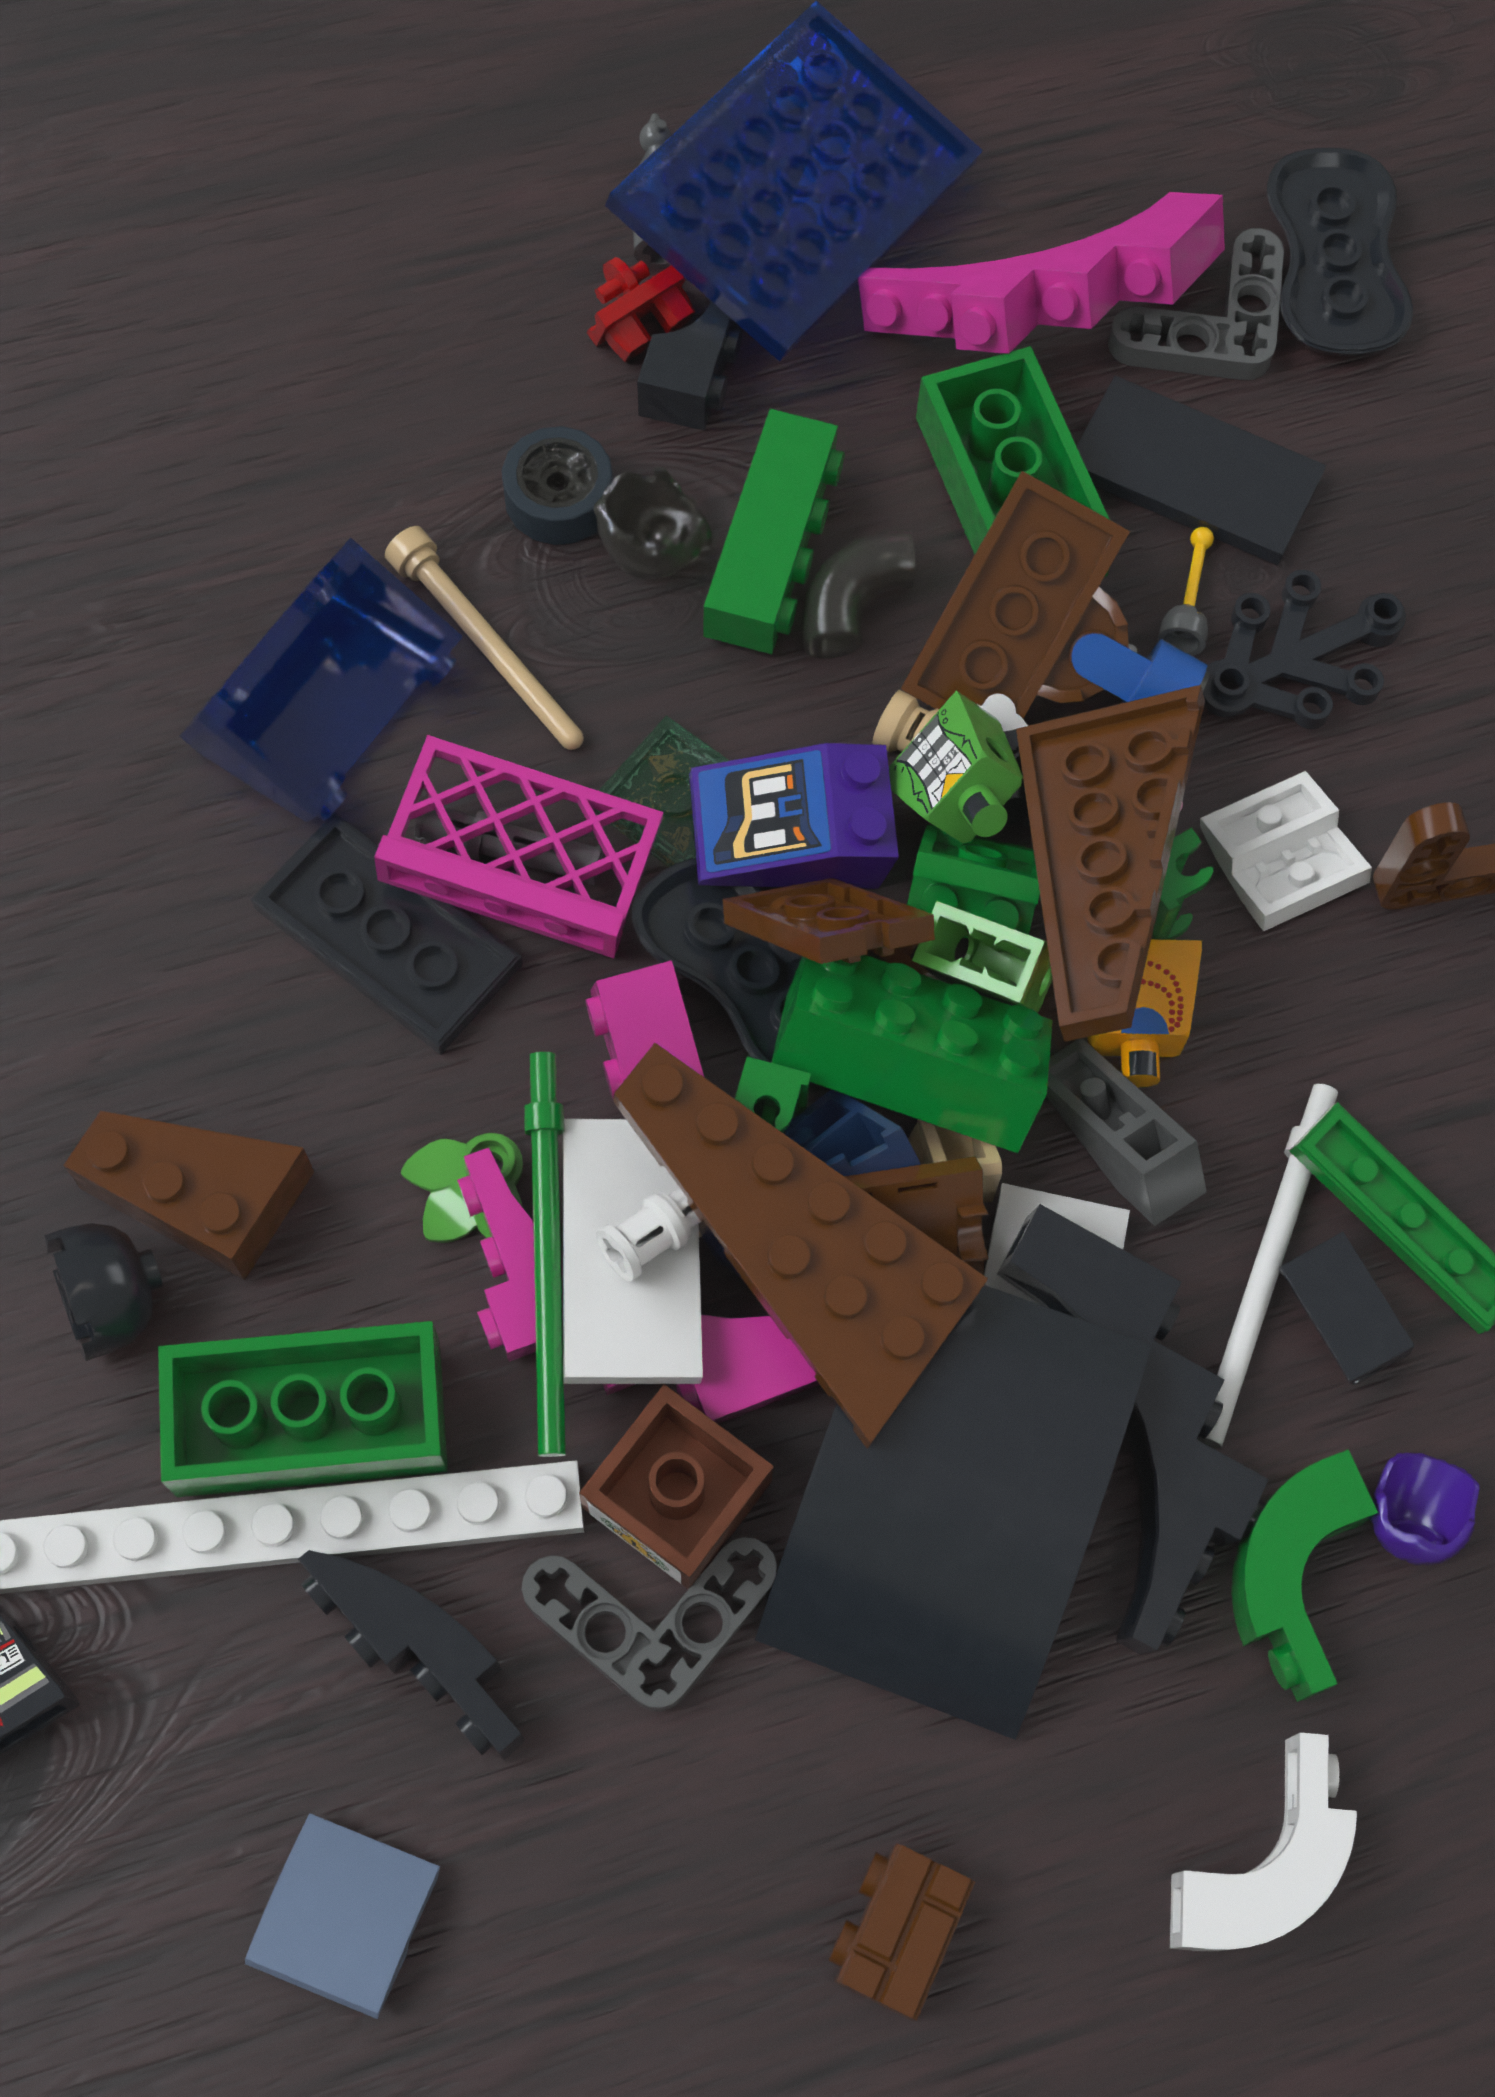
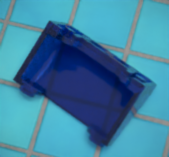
[179,538,463,823]

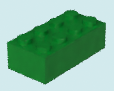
[916,346,1110,577]
[771,955,1053,1153]
[158,1321,448,1498]

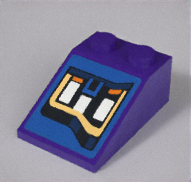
[689,743,899,889]

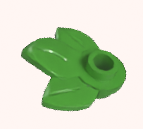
[401,1133,523,1243]

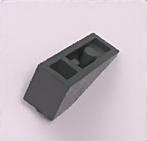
[1046,1038,1207,1226]

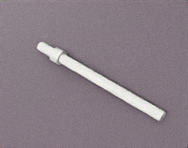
[1197,1084,1338,1448]

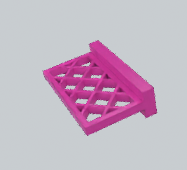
[374,735,664,958]

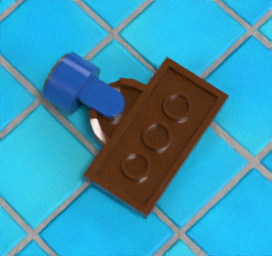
[901,471,1210,718]

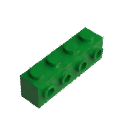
[703,408,845,655]

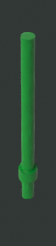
[524,1052,566,1457]

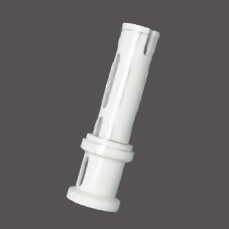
[596,1188,701,1282]

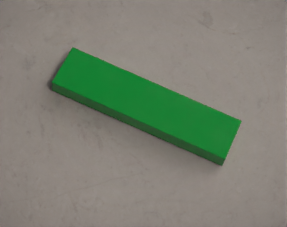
[1289,1102,1495,1334]

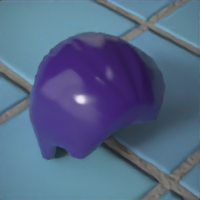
[1370,1453,1480,1566]

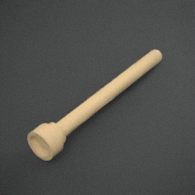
[385,526,584,750]

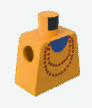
[1087,939,1202,1088]

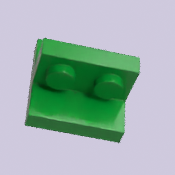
[907,824,1040,938]

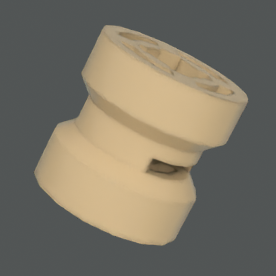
[872,690,939,753]

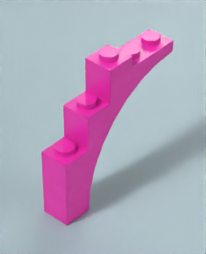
[858,192,1225,354]
[457,1147,820,1424]

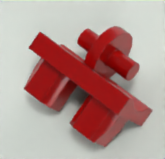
[587,257,695,363]

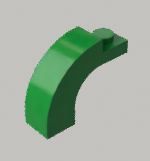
[1232,1449,1378,1702]

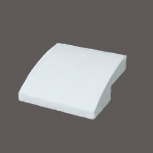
[1200,771,1372,931]

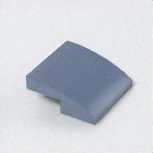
[245,1813,440,2019]

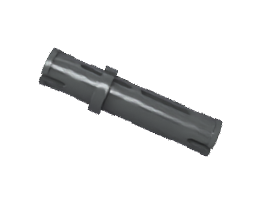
[414,807,604,886]

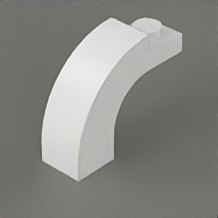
[1170,1733,1357,1951]

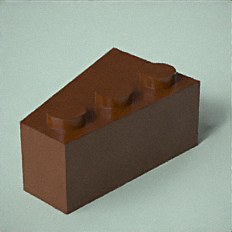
[63,1111,314,1281]

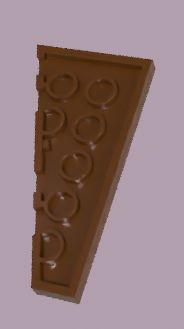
[613,1043,988,1449]

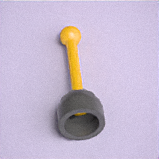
[1158,527,1214,656]

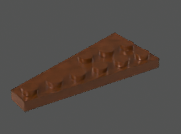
[1016,685,1205,1041]

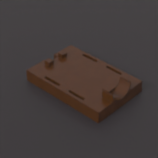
[723,878,935,964]
[844,1156,989,1275]

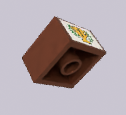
[579,1384,774,1589]

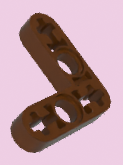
[1373,802,1495,910]

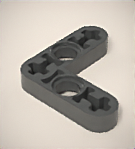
[1108,228,1284,380]
[521,1537,777,1712]

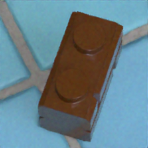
[828,1843,975,2021]

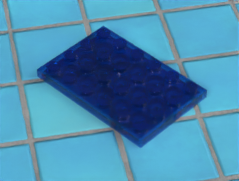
[605,1,983,362]

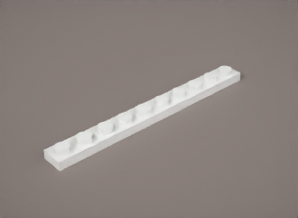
[0,1460,584,1594]

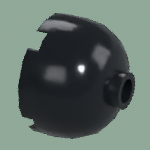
[44,1223,163,1361]

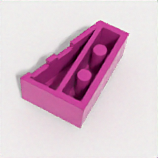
[585,960,704,1099]

